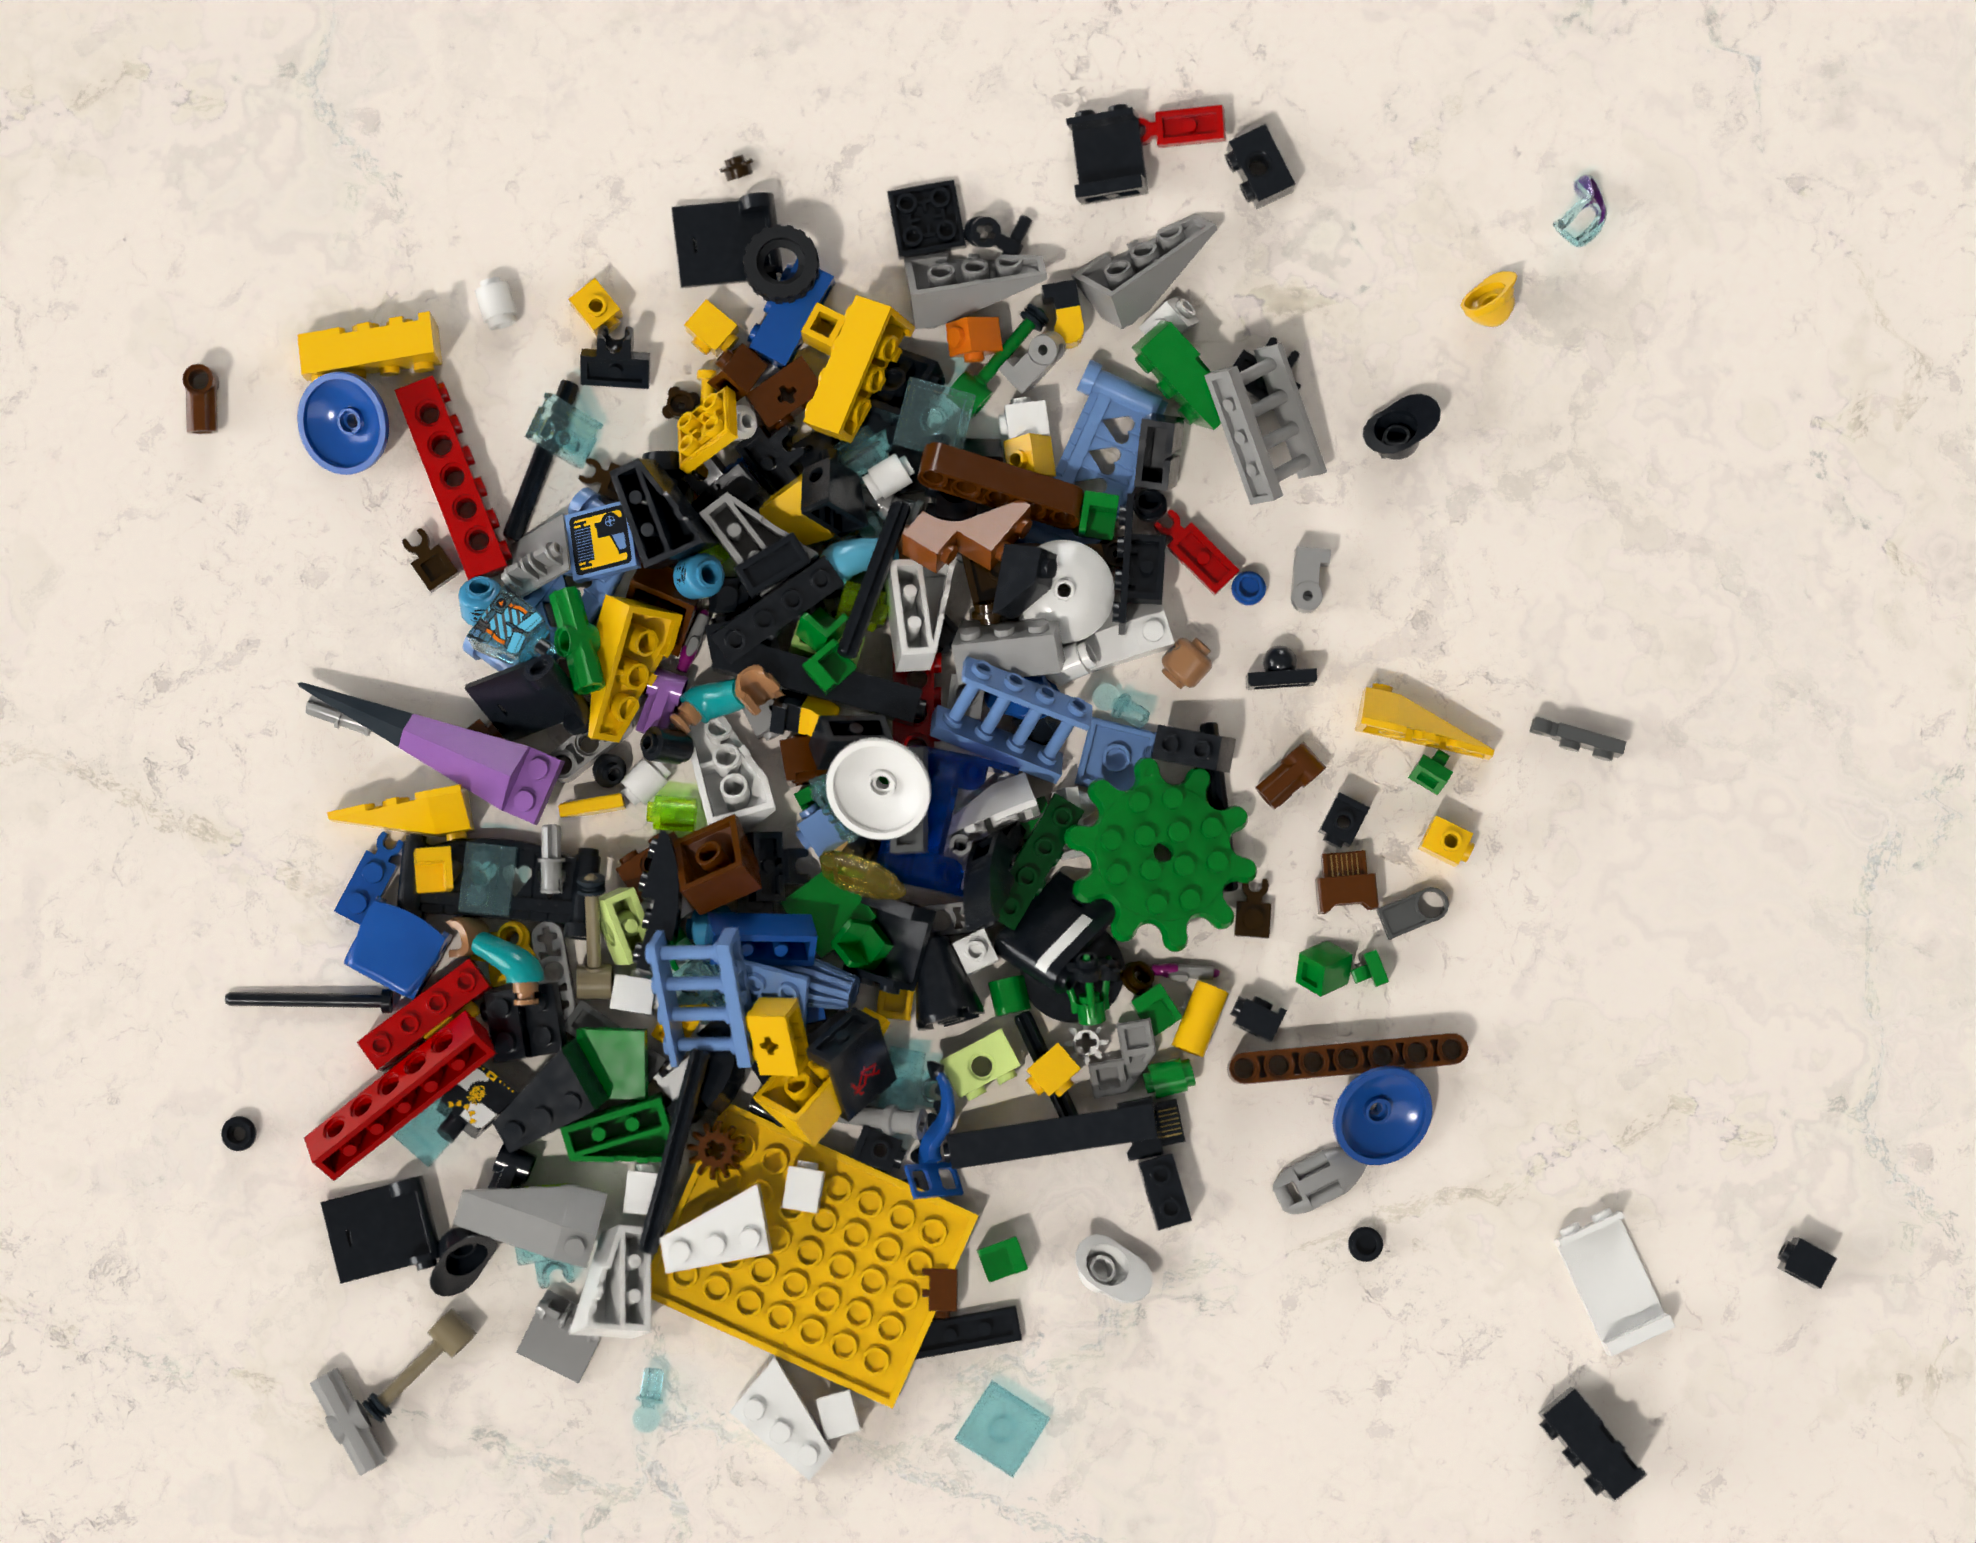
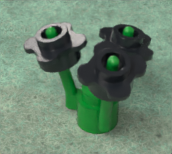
[1066,952,1127,1025]

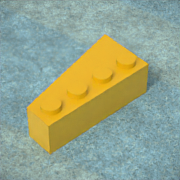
[803,295,915,443]
[297,311,442,382]

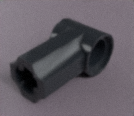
[488,1143,537,1189]

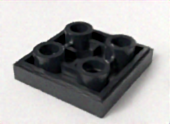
[887,180,966,260]

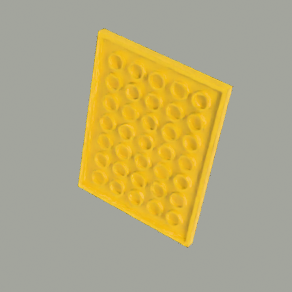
[651,1104,979,1409]

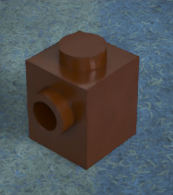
[707,343,768,402]

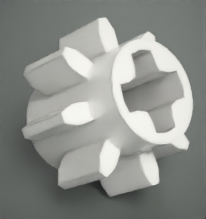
[1064,1025,1108,1065]

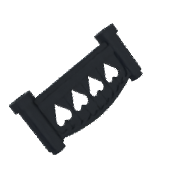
[396,834,601,941]

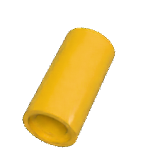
[1171,980,1229,1058]

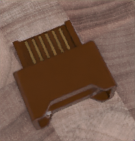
[1315,850,1379,914]

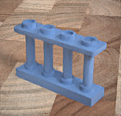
[930,656,1092,784]
[645,928,755,1068]

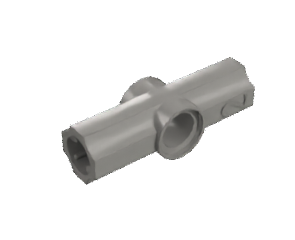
[310,1368,387,1476]

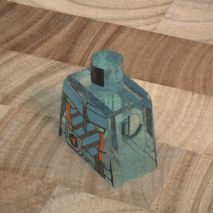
[466,584,556,666]

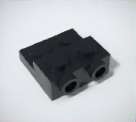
[869,349,945,431]
[480,982,568,1063]

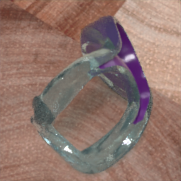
[1553,175,1607,247]

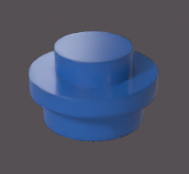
[1231,571,1266,606]

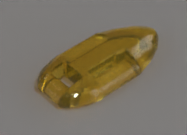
[819,850,907,900]

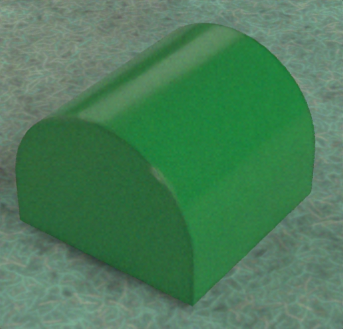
[988,975,1031,1017]

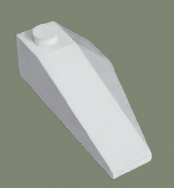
[679,705,776,834]
[907,771,1040,864]

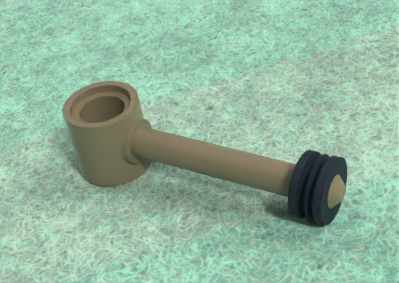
[576,873,614,999]
[362,1308,477,1423]

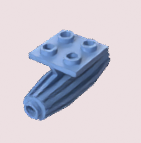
[714,958,860,1032]

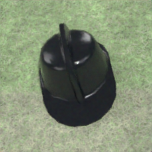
[1363,394,1441,460]
[429,1226,497,1296]

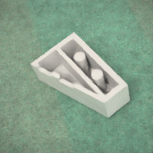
[729,1356,833,1481]

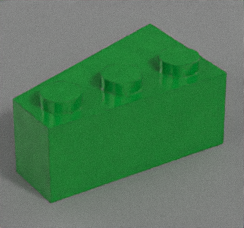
[1131,320,1221,430]
[560,1092,671,1163]

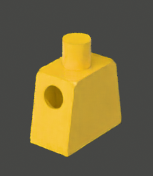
[759,474,835,546]

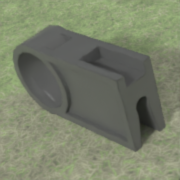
[1376,887,1449,940]

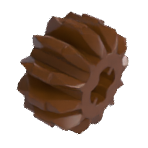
[686,1120,747,1180]

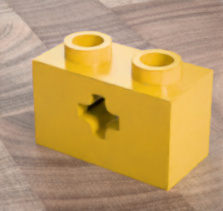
[745,997,809,1077]

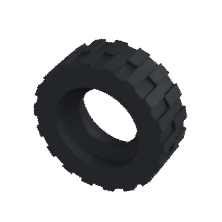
[743,224,820,304]

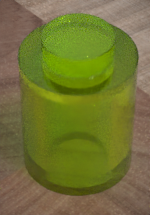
[646,795,698,832]

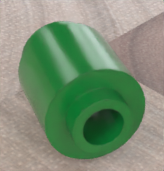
[1143,1057,1196,1099]

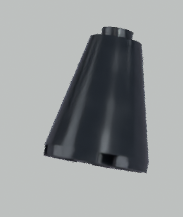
[915,931,985,1031]

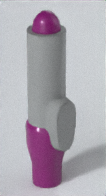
[676,609,710,674]
[1152,963,1220,982]

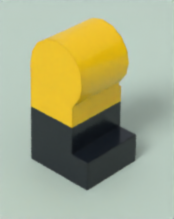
[1041,279,1084,349]
[769,689,840,737]

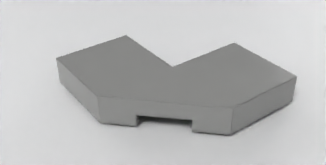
[1088,1018,1156,1098]

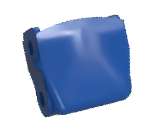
[344,896,453,1000]

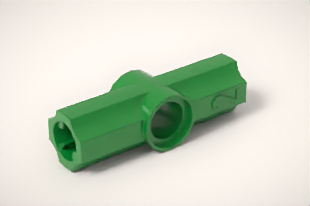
[549,586,606,695]

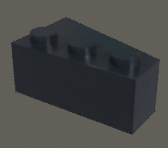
[609,458,721,569]

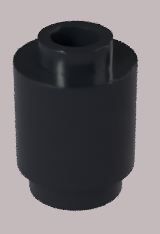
[640,726,694,765]

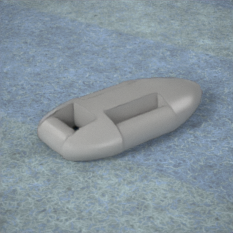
[1273,1147,1367,1214]

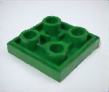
[780,862,877,959]
[576,1027,648,1100]

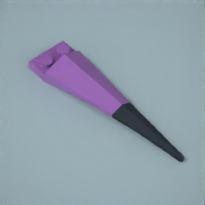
[297,682,565,825]

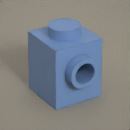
[795,802,849,859]

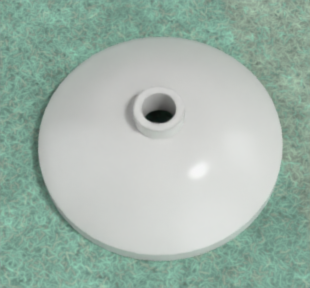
[1018,540,1115,644]
[826,738,931,840]

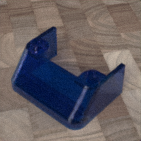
[877,745,1019,900]

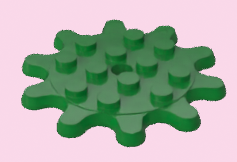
[1064,757,1257,952]

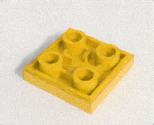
[677,386,738,474]

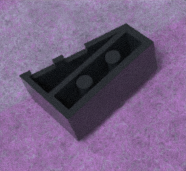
[493,1038,609,1153]
[1538,1387,1647,1501]

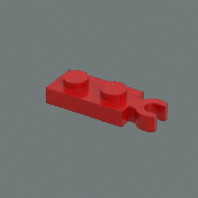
[1139,105,1226,148]
[1154,509,1240,596]

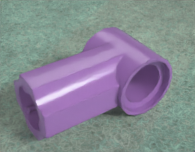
[635,667,689,734]

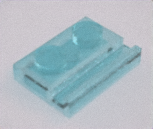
[525,393,603,469]
[458,842,518,917]

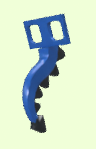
[904,1061,964,1199]

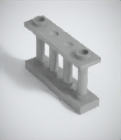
[1204,343,1327,505]

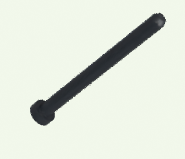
[225,989,393,1013]

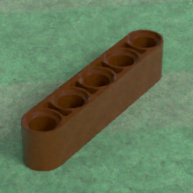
[918,442,1085,529]

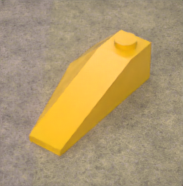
[588,594,683,743]
[1355,683,1494,760]
[327,784,475,842]
[753,1007,890,1147]

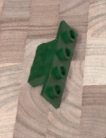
[998,793,1084,930]

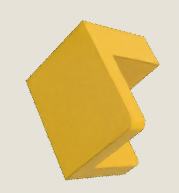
[414,846,454,894]

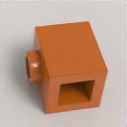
[946,317,1003,363]

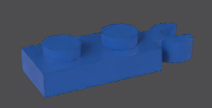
[334,831,403,925]

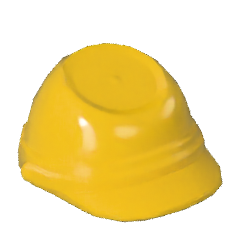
[1460,271,1518,327]

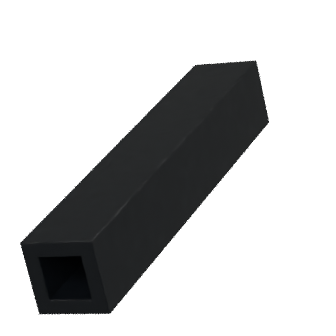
[712,644,927,727]
[943,1103,1162,1169]

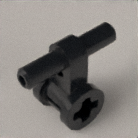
[964,215,1032,256]

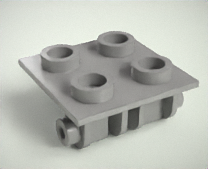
[501,514,571,600]
[516,1289,601,1383]

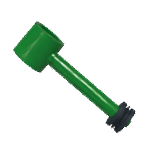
[945,303,1050,418]

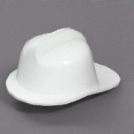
[1076,1234,1153,1303]

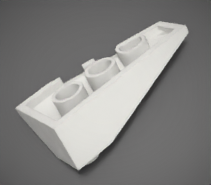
[1045,592,1175,684]

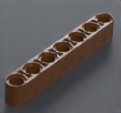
[1227,1033,1468,1085]

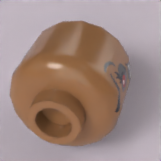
[1161,638,1212,689]

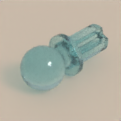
[1092,683,1150,728]
[632,1367,664,1433]

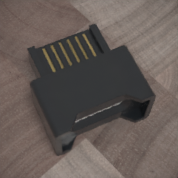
[1116,1096,1186,1162]

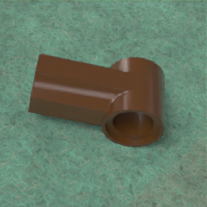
[182,364,219,434]
[1255,742,1327,810]

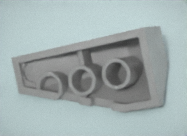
[1071,214,1217,329]
[904,253,1047,329]
[453,1184,608,1269]

